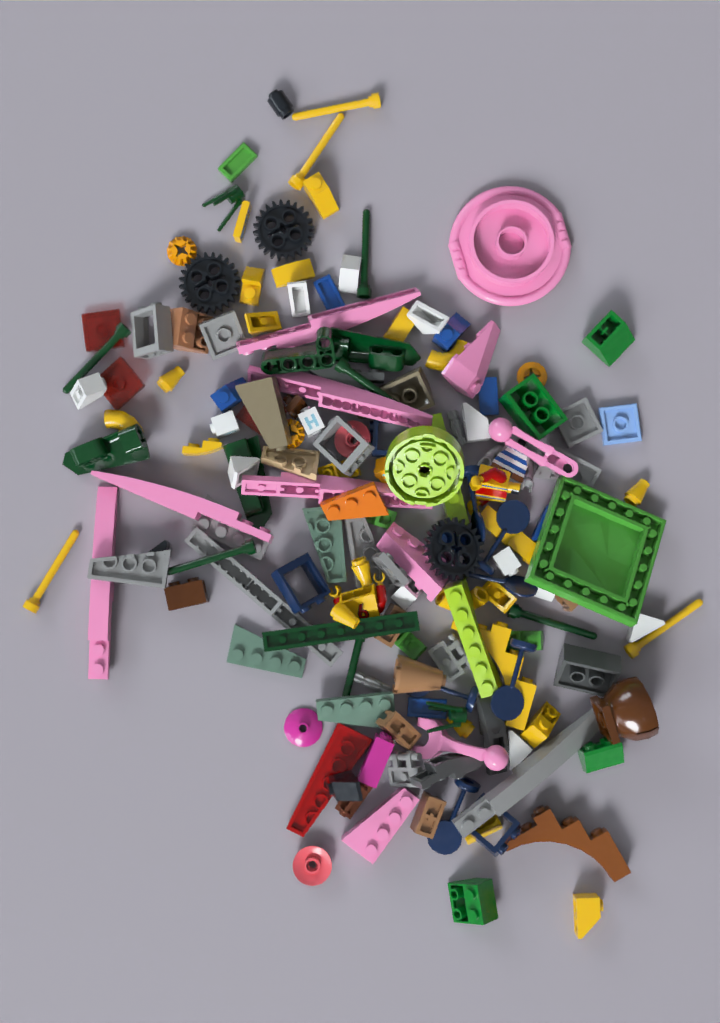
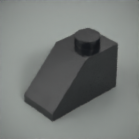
[327,770,363,801]

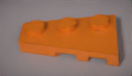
[320,481,389,521]

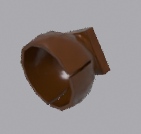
[590,677,659,745]

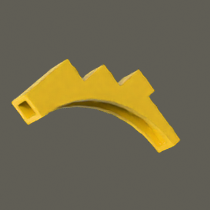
[451,620,537,731]

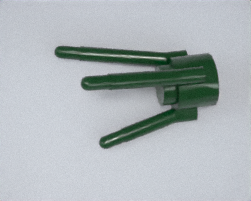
[202,184,245,232]
[426,701,467,733]

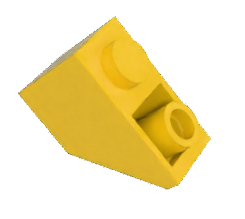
[520,701,561,748]

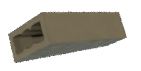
[235,376,293,451]

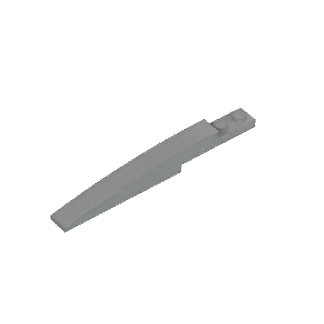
[184,527,343,667]
[451,708,599,838]

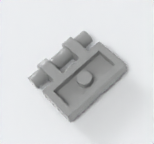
[427,633,470,683]
[387,751,423,788]

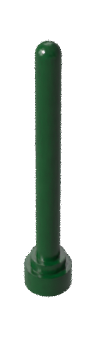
[357,209,372,299]
[62,322,132,394]
[334,357,398,402]
[168,538,257,575]
[507,603,597,640]
[342,638,368,696]

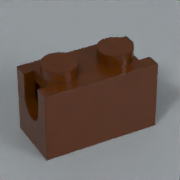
[164,577,209,611]

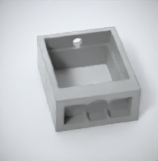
[130,302,174,359]
[313,415,375,477]

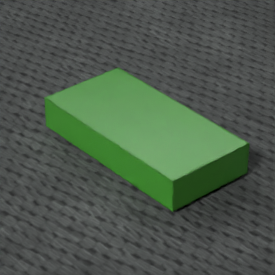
[218,142,258,183]

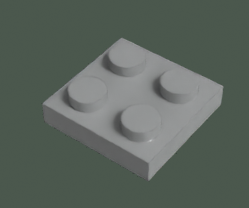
[198,310,245,360]
[557,397,603,448]
[371,552,410,587]

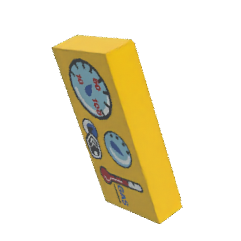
[233,200,252,243]

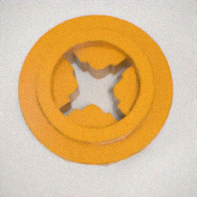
[167,236,197,266]
[517,362,547,386]
[287,418,305,449]

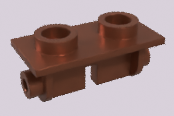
[335,776,373,819]

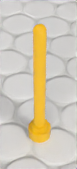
[292,92,381,121]
[288,113,344,191]
[23,530,79,614]
[623,599,703,659]

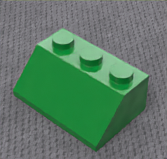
[499,373,568,446]

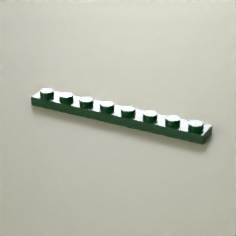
[262,611,420,652]

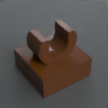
[283,394,308,420]

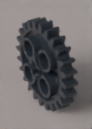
[253,199,314,262]
[179,252,241,314]
[422,517,485,581]

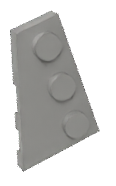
[534,443,602,487]

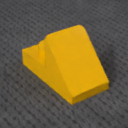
[239,266,265,306]
[244,311,282,337]
[482,581,517,614]

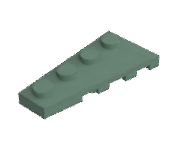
[302,507,347,583]
[227,624,306,678]
[316,691,395,728]

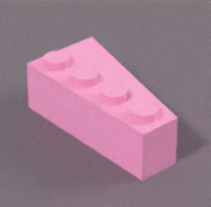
[376,522,454,602]
[341,787,420,864]

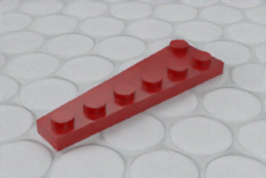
[286,723,373,837]

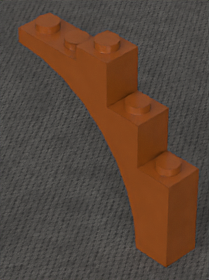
[506,805,631,882]

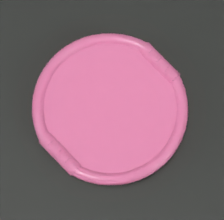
[448,186,572,306]

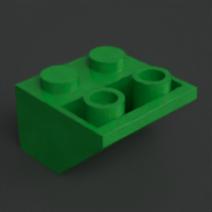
[582,310,635,367]
[578,737,624,773]
[447,878,498,925]

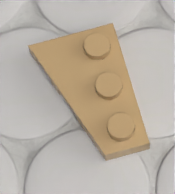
[261,445,320,481]

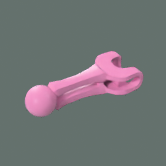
[488,418,578,478]
[410,717,509,771]

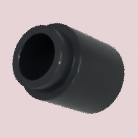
[267,89,294,120]

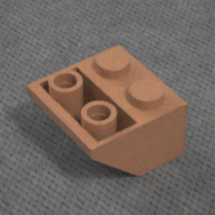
[170,307,213,354]

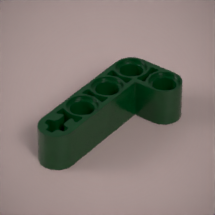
[261,327,336,375]

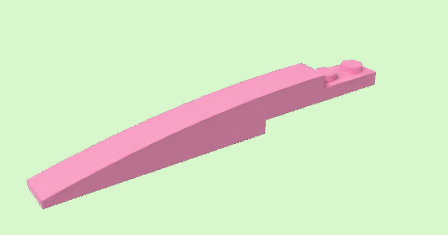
[236,287,421,355]
[248,365,433,428]
[90,471,274,544]
[241,472,433,509]
[88,486,118,680]

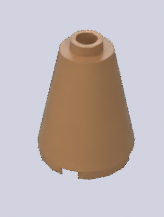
[392,654,446,694]

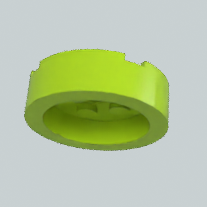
[385,426,464,507]

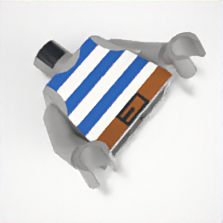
[477,437,534,492]

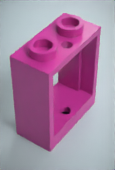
[358,731,395,789]

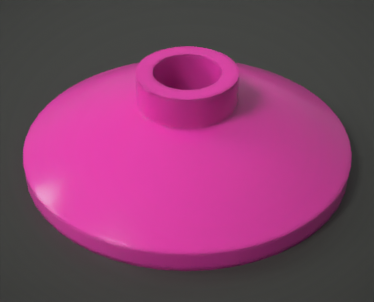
[284,708,323,747]

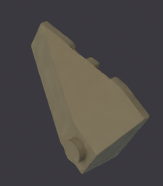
[357,366,435,419]

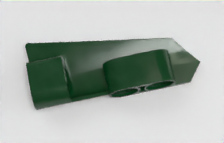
[329,327,421,372]
[62,423,150,475]
[223,435,272,529]

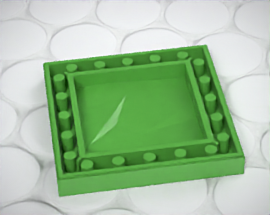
[524,475,666,627]

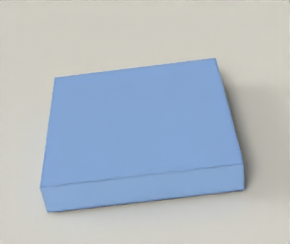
[598,403,642,446]

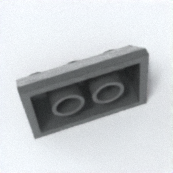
[553,643,621,697]

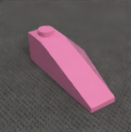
[441,320,501,399]

